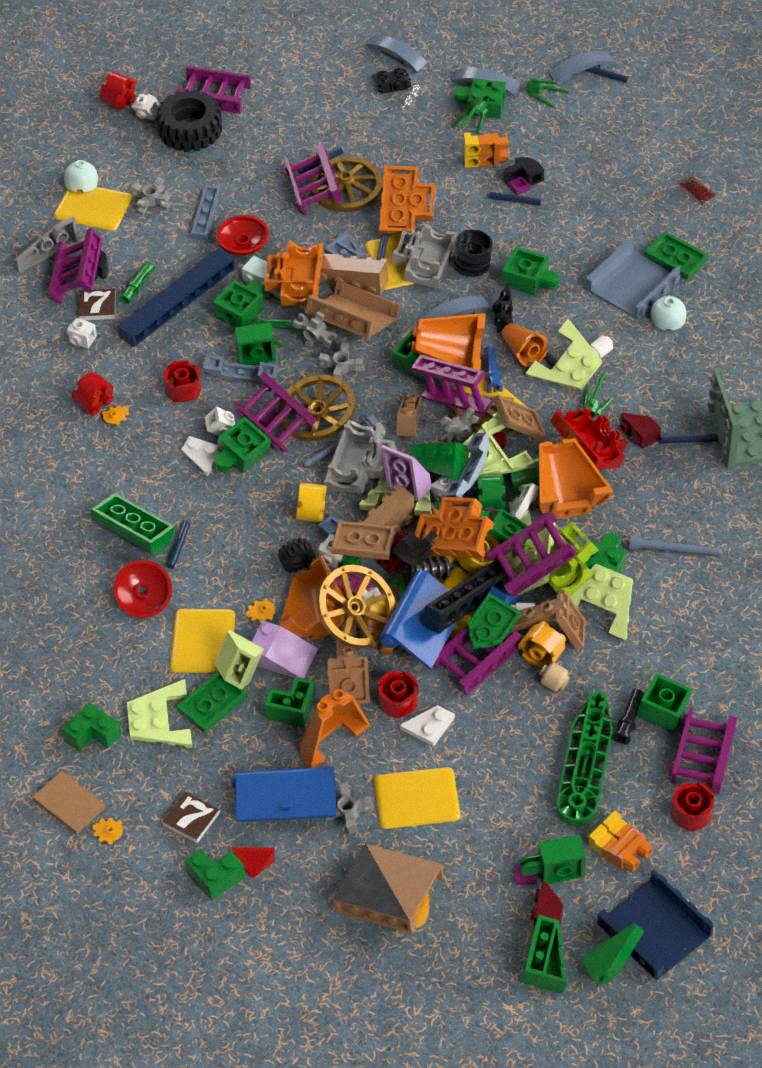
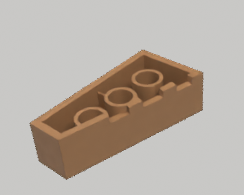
[320,253,388,297]
[357,483,415,559]

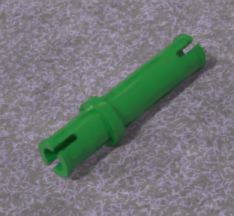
[119,262,155,304]

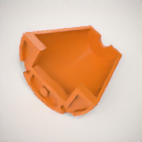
[411,313,486,370]
[539,438,613,519]
[279,556,346,640]
[300,689,371,768]

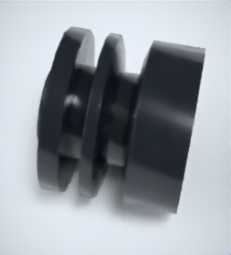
[454,229,493,277]

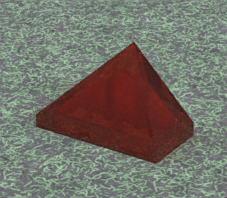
[680,175,716,203]

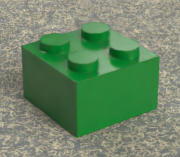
[235,322,276,365]
[637,673,693,732]

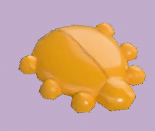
[102,405,130,425]
[246,598,275,623]
[93,817,123,845]

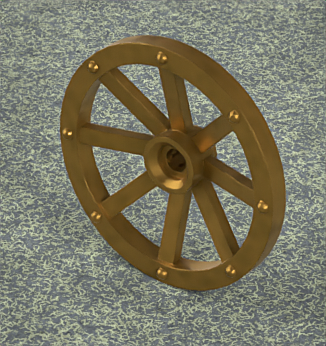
[310,157,382,212]
[279,375,356,441]
[317,565,396,647]

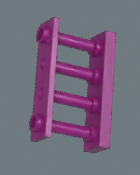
[176,66,251,114]
[284,143,343,216]
[48,228,103,303]
[411,355,493,415]
[233,372,316,453]
[486,511,579,596]
[433,626,522,696]
[668,707,737,794]

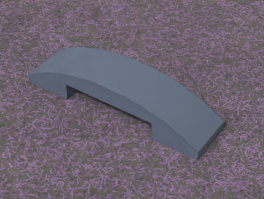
[366,35,427,73]
[548,51,615,84]
[452,67,520,97]
[420,296,491,319]
[203,354,278,383]
[443,432,489,497]

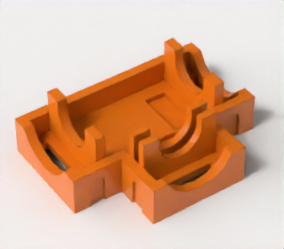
[379,166,435,236]
[264,242,324,306]
[414,497,494,559]

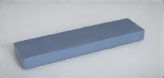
[190,185,221,239]

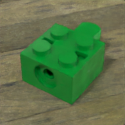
[454,78,506,119]
[502,247,559,295]
[213,280,264,327]
[214,417,271,473]
[575,533,626,581]
[519,835,586,885]

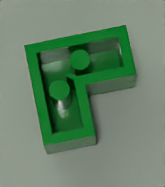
[265,677,316,727]
[62,702,121,752]
[185,849,245,901]

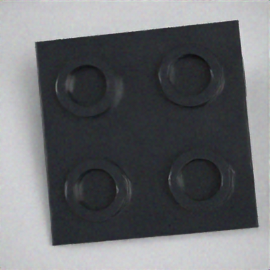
[373,68,411,94]
[492,283,513,333]

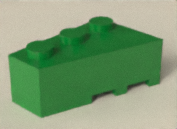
[409,442,469,480]
[520,915,567,993]

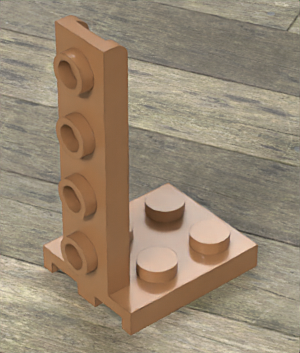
[508,589,586,650]
[327,620,370,704]

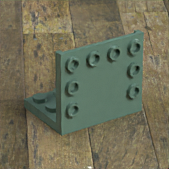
[708,368,762,468]

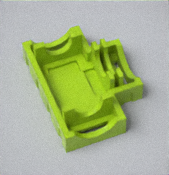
[523,521,598,597]

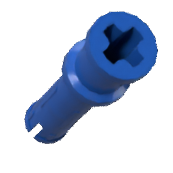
[483,346,503,393]

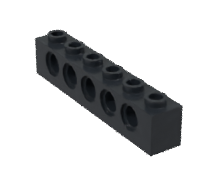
[423,561,509,634]

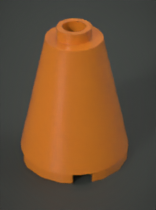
[502,323,548,367]

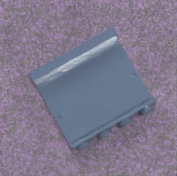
[585,238,681,319]

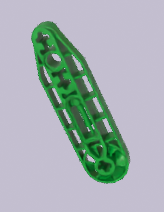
[556,692,613,826]

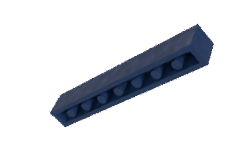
[117,248,235,347]

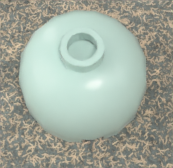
[64,160,98,192]
[650,296,687,330]

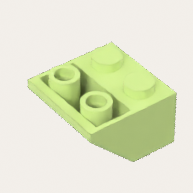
[215,630,264,690]

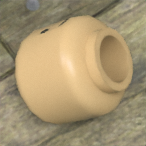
[539,662,570,692]

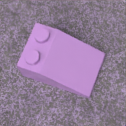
[381,445,432,502]
[252,621,318,679]

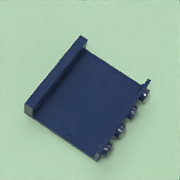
[597,870,714,981]

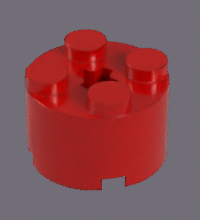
[100,71,137,110]
[163,360,202,402]
[71,372,114,416]
[378,671,419,718]
[671,782,714,831]

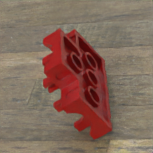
[550,408,628,470]

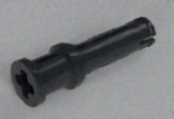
[612,689,644,745]

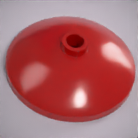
[216,215,269,255]
[113,560,172,618]

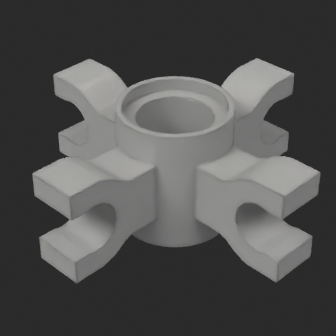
[131,177,171,215]
[292,311,337,348]
[319,342,364,379]
[440,408,479,442]
[325,783,375,835]

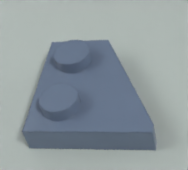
[324,230,363,259]

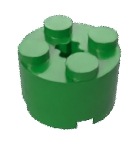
[475,474,506,510]

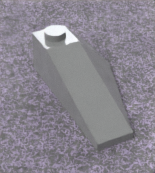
[15,216,80,272]

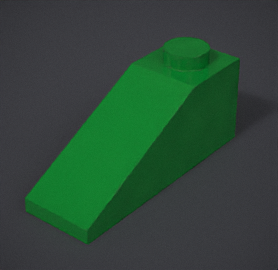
[581,923,644,985]

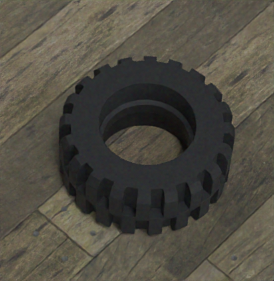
[157,90,222,152]

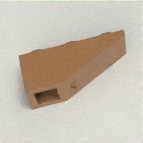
[396,393,422,437]

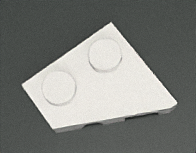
[181,436,220,476]
[509,483,539,520]
[400,705,455,746]

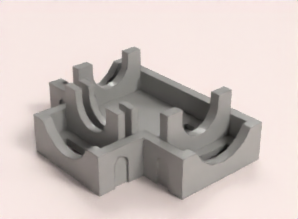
[392,224,458,289]
[324,420,397,494]

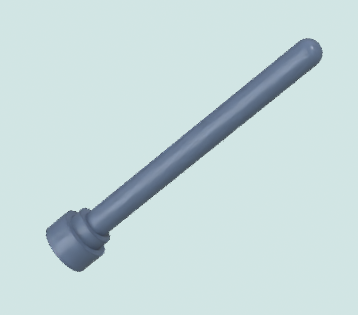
[303,415,379,468]
[629,535,722,556]

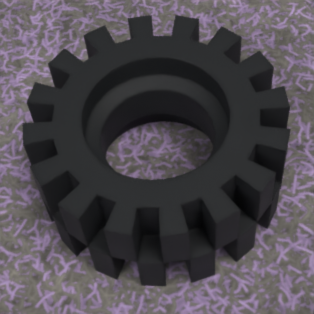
[277,538,315,573]

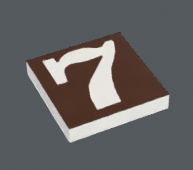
[79,289,116,320]
[162,792,220,843]

